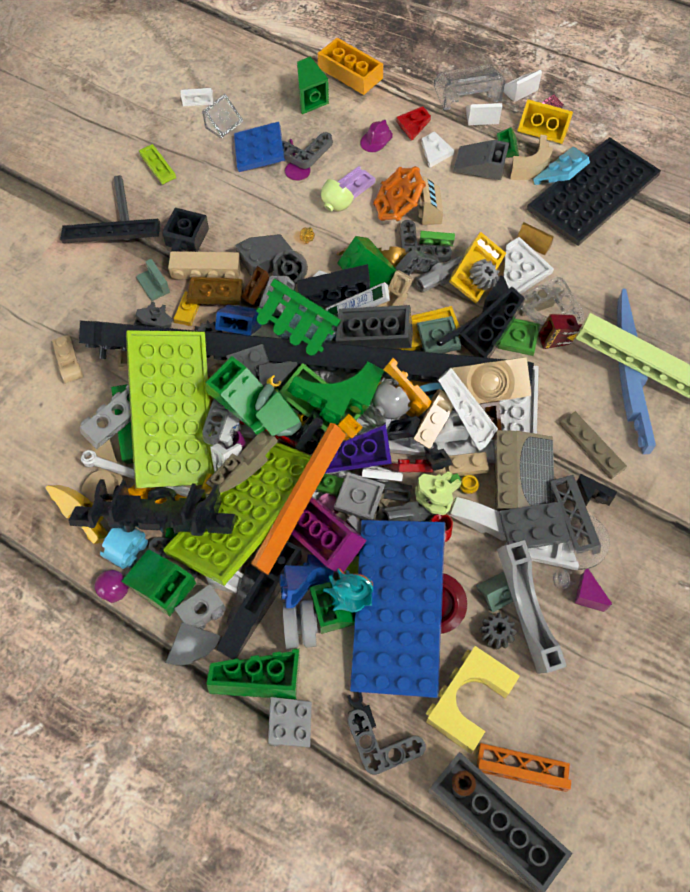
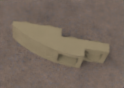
[206,430,278,493]

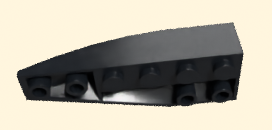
[217,541,302,660]

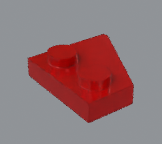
[396,106,431,141]
[382,459,434,472]

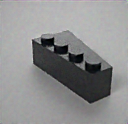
[297,264,370,308]
[459,286,525,358]

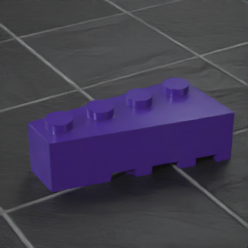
[311,422,392,473]

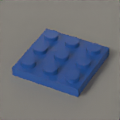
[234,122,285,172]

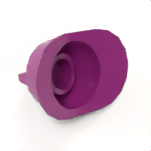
[360,119,393,152]

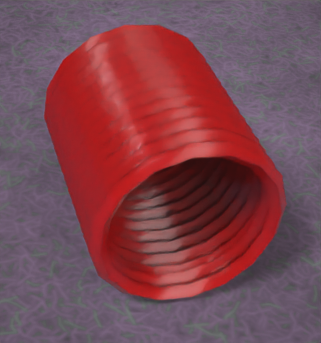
[431,514,453,542]

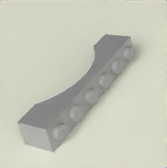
[497,540,567,674]

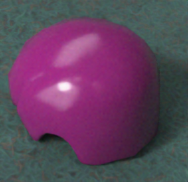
[94,569,129,603]

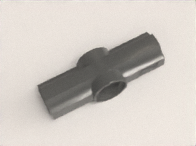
[381,502,436,522]

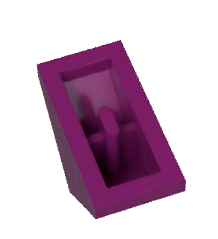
[575,569,612,612]

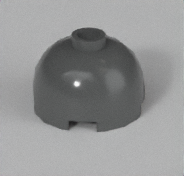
[273,250,308,284]

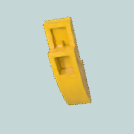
[46,485,108,544]

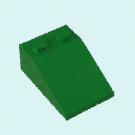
[337,236,397,289]

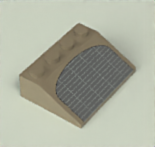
[494,430,555,512]

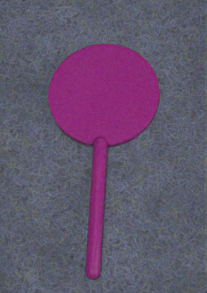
[285,139,311,181]

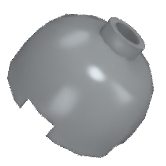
[372,380,410,419]

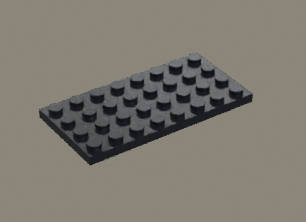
[527,137,661,246]

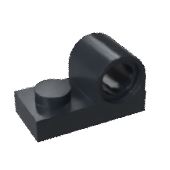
[294,408,323,454]

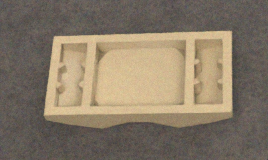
[449,357,531,404]

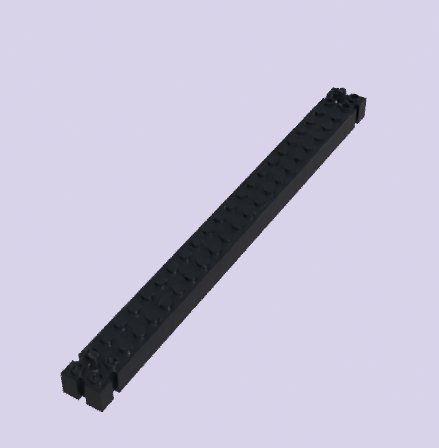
[79,320,534,386]

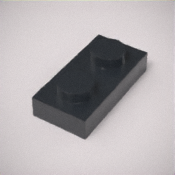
[387,416,421,441]

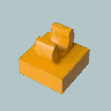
[338,414,363,441]

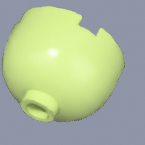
[321,179,354,211]

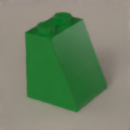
[297,56,329,114]

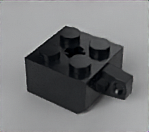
[163,207,209,252]

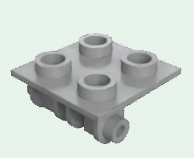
[268,697,312,747]

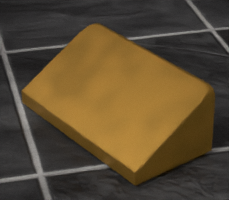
[517,222,554,255]

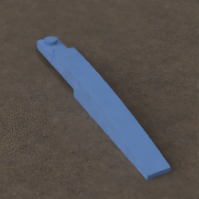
[617,289,656,454]

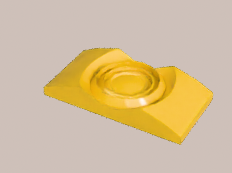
[449,232,506,304]

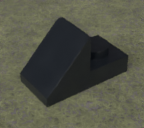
[576,474,617,506]

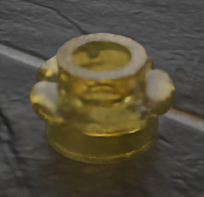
[300,227,315,244]

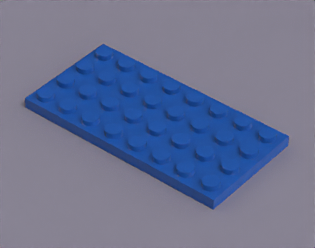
[350,520,445,698]

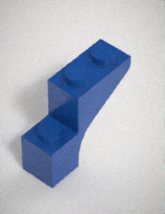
[280,554,334,608]

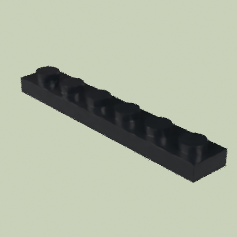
[60,218,161,243]

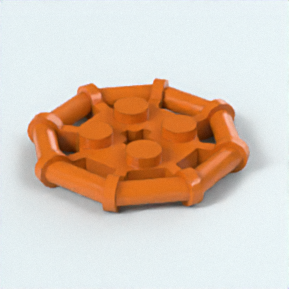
[373,166,426,221]

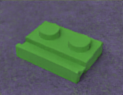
[419,231,455,247]

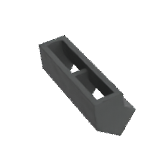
[368,478,412,502]

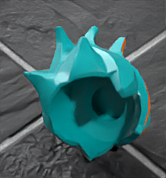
[323,568,373,612]

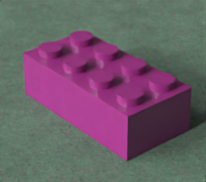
[291,496,367,572]

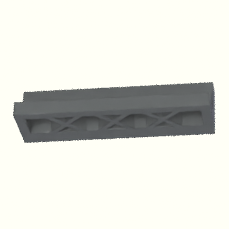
[550,475,601,555]

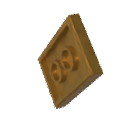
[187,277,243,305]

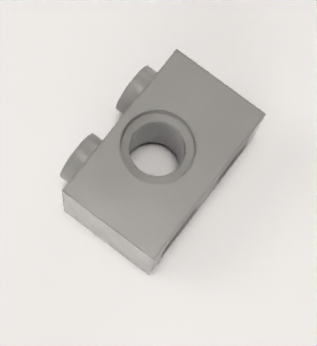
[174,585,226,629]

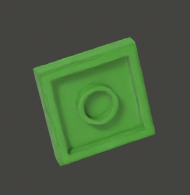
[498,319,540,356]

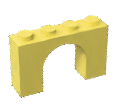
[426,646,520,754]

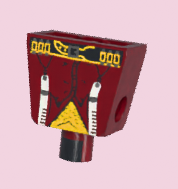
[538,314,582,349]

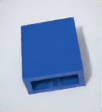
[215,305,261,336]

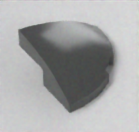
[166,622,221,665]

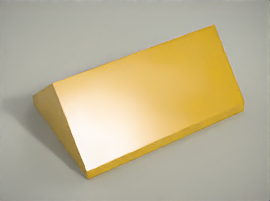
[517,99,573,144]

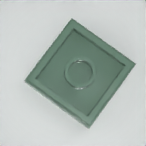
[417,316,461,353]

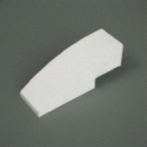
[449,497,506,541]

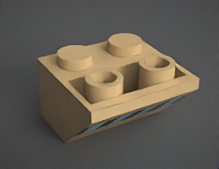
[417,176,443,225]

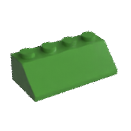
[280,363,361,434]

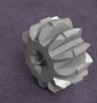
[469,259,500,290]

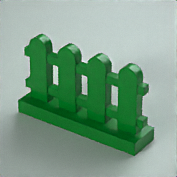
[256,278,342,356]

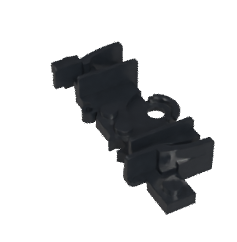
[68,479,236,536]

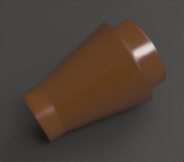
[452,771,476,796]

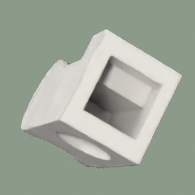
[211,415,241,449]

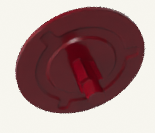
[441,573,468,634]

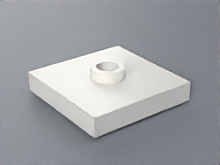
[362,466,403,482]

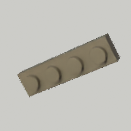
[560,411,627,479]

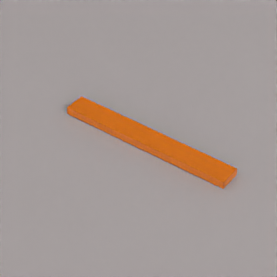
[251,423,346,575]

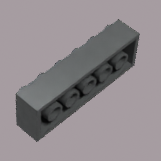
[428,752,573,892]

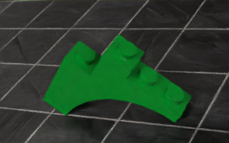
[287,361,384,424]

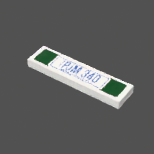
[325,282,390,317]

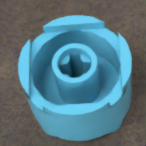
[100,527,148,569]

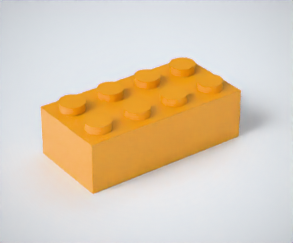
[317,38,383,95]

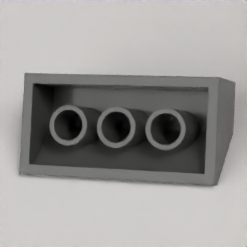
[336,305,413,349]

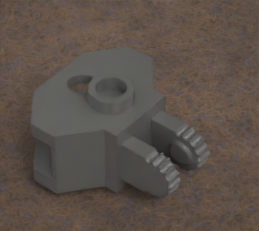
[134,301,173,328]

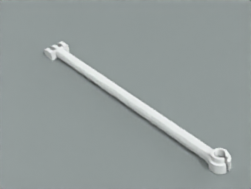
[81,450,209,498]

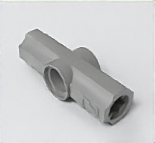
[416,257,462,292]

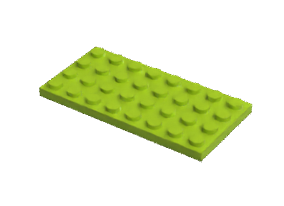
[126,330,214,489]
[163,442,311,586]

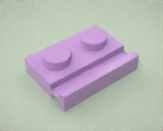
[338,166,376,199]

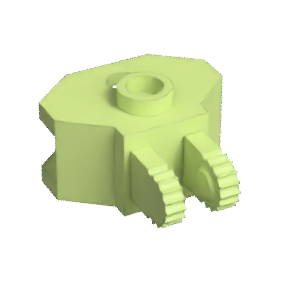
[415,471,462,515]

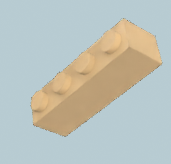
[168,252,241,280]

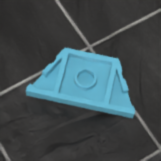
[533,147,590,185]

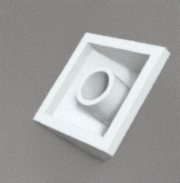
[500,70,542,102]
[466,103,502,125]

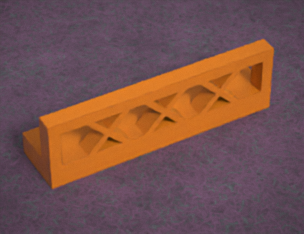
[476,743,572,792]

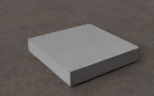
[334,472,385,520]

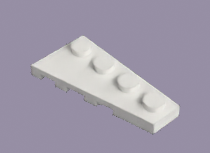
[438,368,498,451]

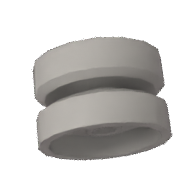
[283,599,318,650]

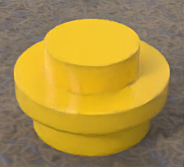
[460,475,479,494]

